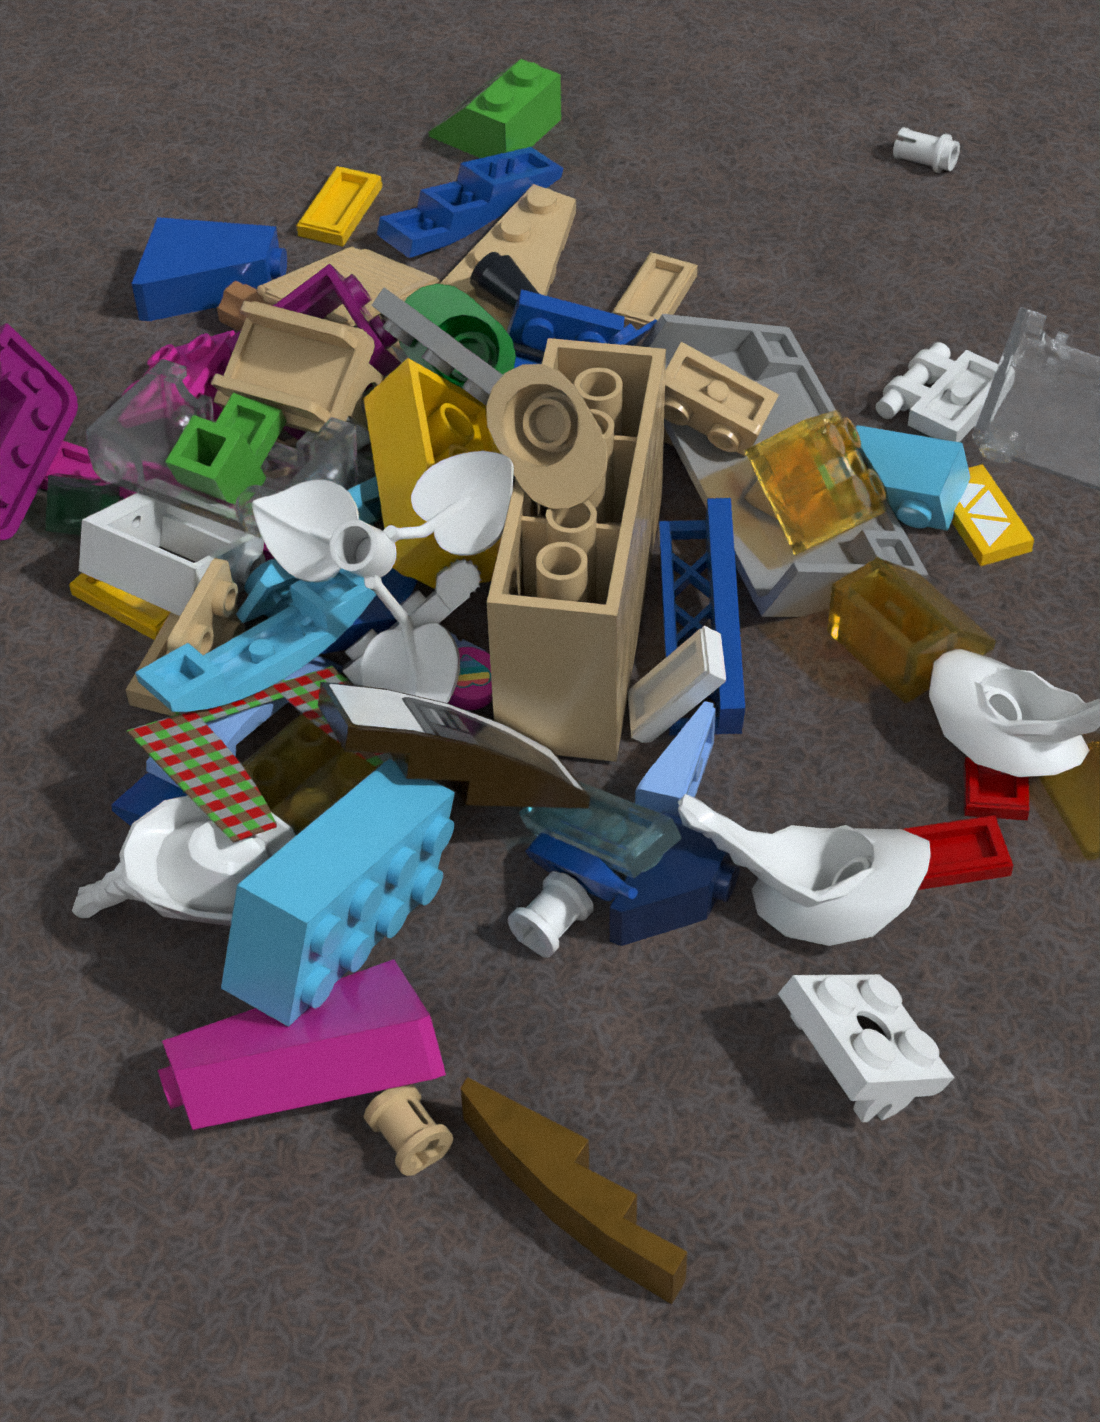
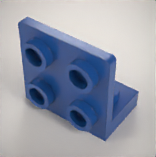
[507,289,625,368]

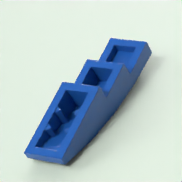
[377,147,564,258]

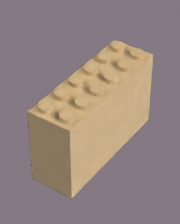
[487,338,666,762]

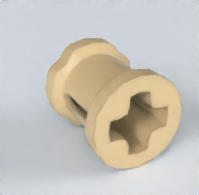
[363,1084,453,1176]

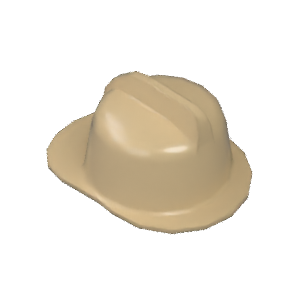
[486,364,608,509]

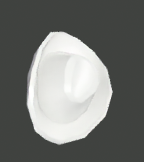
[929,649,1100,777]
[677,794,931,946]
[72,796,296,926]

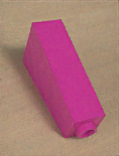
[157,959,446,1130]

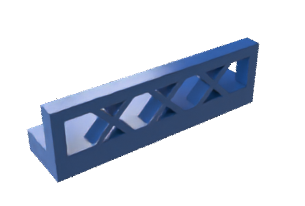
[659,498,745,736]

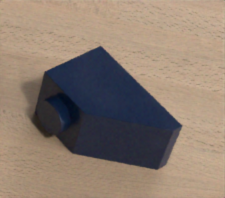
[609,811,740,946]

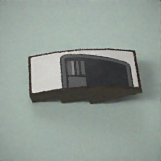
[318,682,591,809]

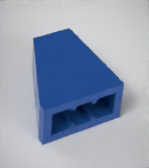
[131,217,287,321]

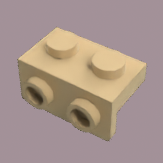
[664,342,779,457]

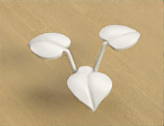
[252,451,514,703]

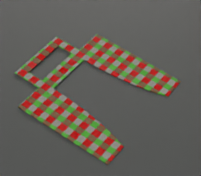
[127,666,395,843]

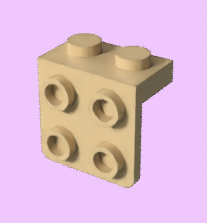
[126,558,246,716]

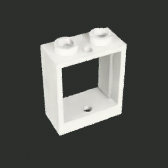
[79,484,266,616]

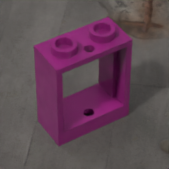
[226,263,402,441]

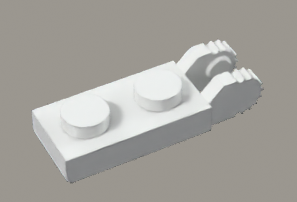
[343,558,482,686]

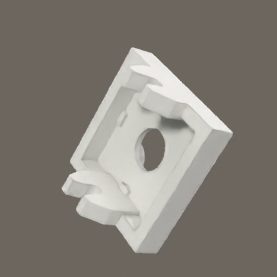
[778,975,954,1123]

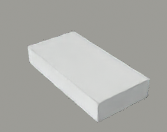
[628,626,726,743]

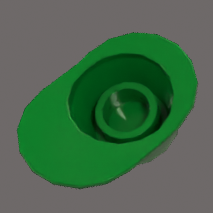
[399,284,516,389]

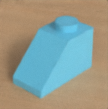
[853,425,971,531]

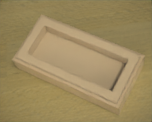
[612,252,697,336]

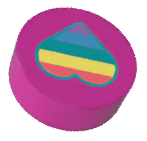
[448,647,493,710]

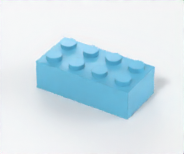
[221,758,455,1027]

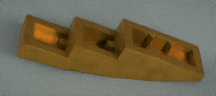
[460,1077,687,1305]

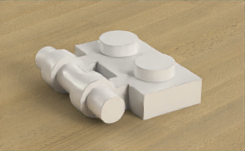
[876,342,1013,442]

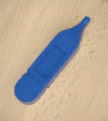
[525,832,638,901]

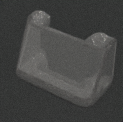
[972,307,1100,491]
[85,359,358,538]

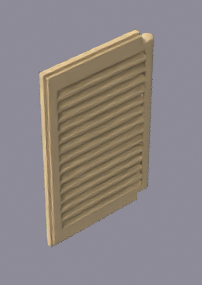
[257,247,441,327]

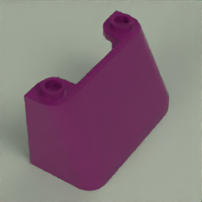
[0,323,78,543]

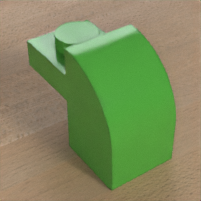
[165,393,287,505]

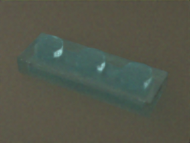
[518,781,682,878]

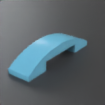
[135,568,376,712]

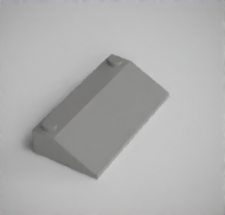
[641,314,929,617]

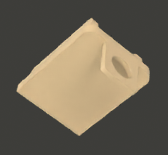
[211,301,385,438]

